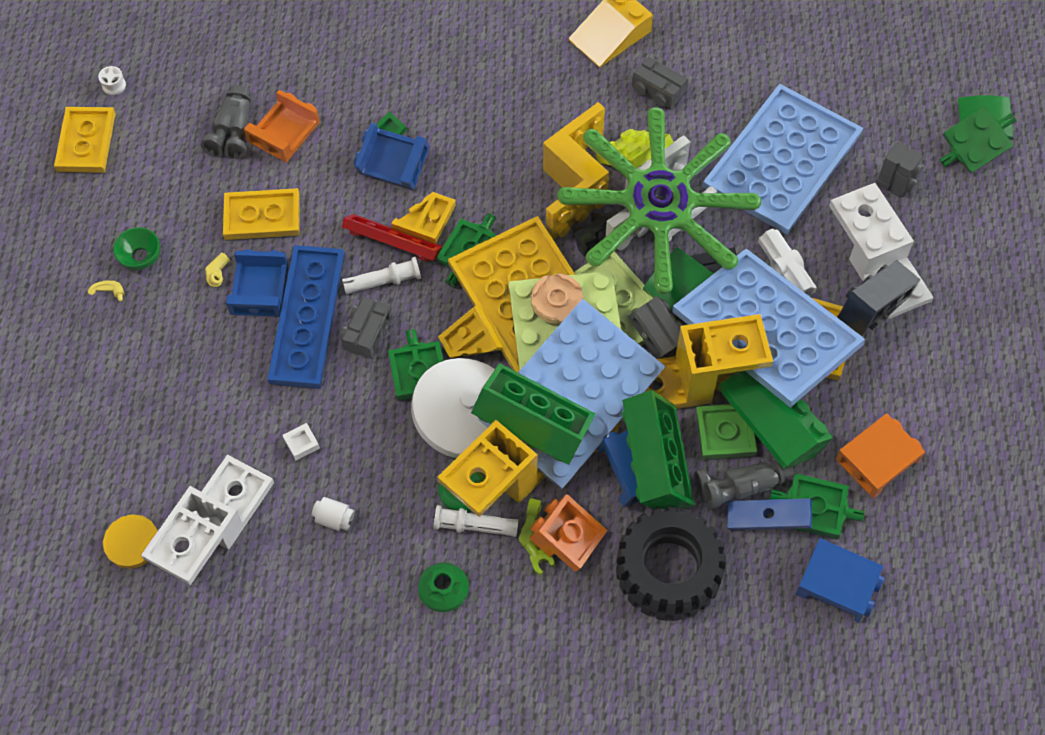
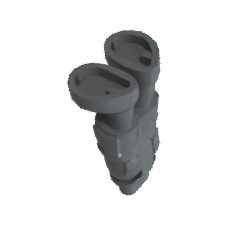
[200,85,251,160]
[694,460,794,510]

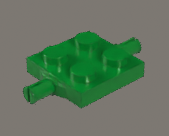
[939,106,1016,174]
[436,213,497,287]
[388,329,443,401]
[769,473,865,539]

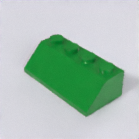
[471,363,596,465]
[717,371,833,469]
[622,390,695,509]

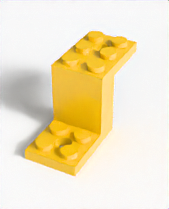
[543,102,609,240]
[645,314,773,409]
[437,420,546,517]

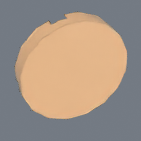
[531,274,583,324]

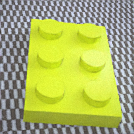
[595,129,674,168]

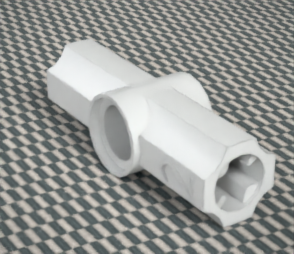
[758,229,817,296]

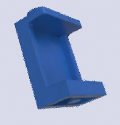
[354,123,430,190]
[226,249,288,317]
[597,430,639,507]
[796,538,885,623]

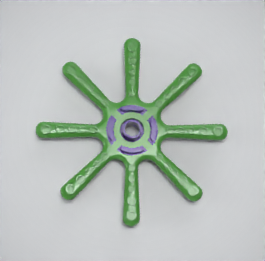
[557,107,761,294]

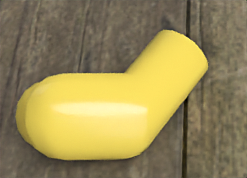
[205,253,230,287]

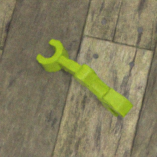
[519,498,555,576]

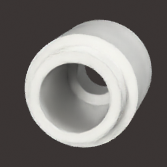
[312,497,355,531]

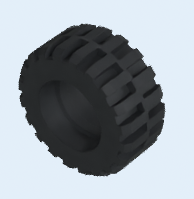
[616,507,726,621]

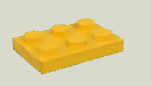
[54,107,116,173]
[223,188,300,240]

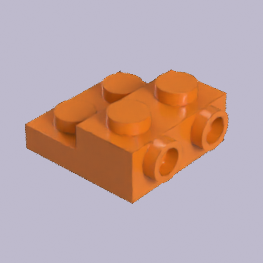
[529,494,608,572]

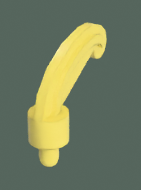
[88,280,125,301]

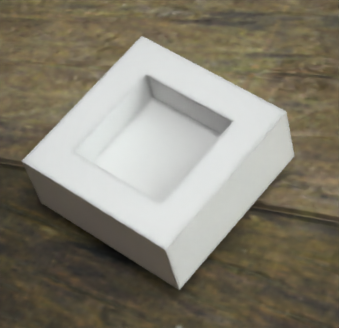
[283,423,320,460]

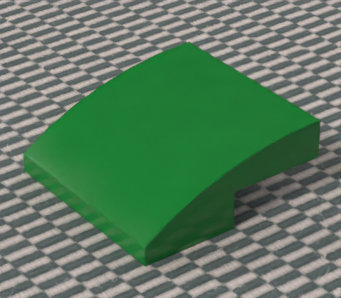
[958,95,1014,140]
[643,247,714,316]

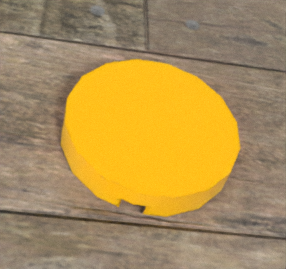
[103,514,158,569]

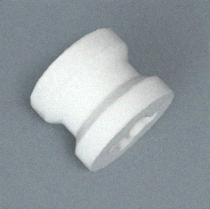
[98,66,126,95]

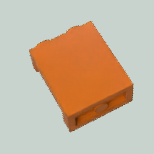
[244,90,320,163]
[836,413,925,499]

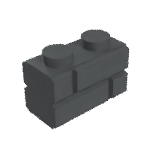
[632,56,688,109]
[877,142,923,198]
[627,296,683,359]
[340,297,392,359]

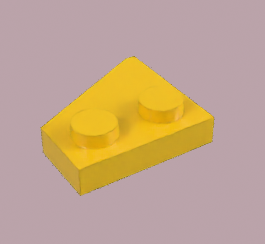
[391,192,456,243]
[438,306,503,358]

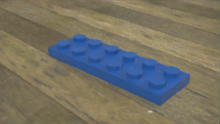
[267,245,345,389]

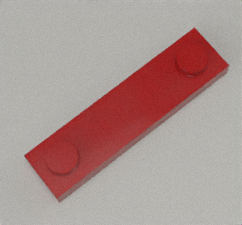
[342,214,443,261]

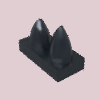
[573,209,619,257]

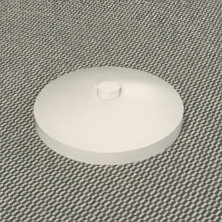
[411,358,495,458]

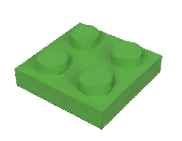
[696,404,757,460]

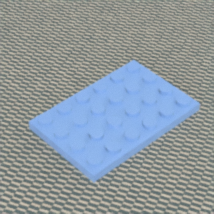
[702,84,863,235]
[673,249,865,407]
[478,298,665,490]

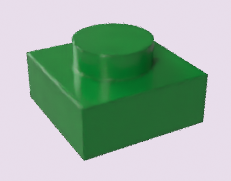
[377,111,408,135]

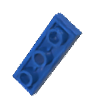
[727,498,812,530]

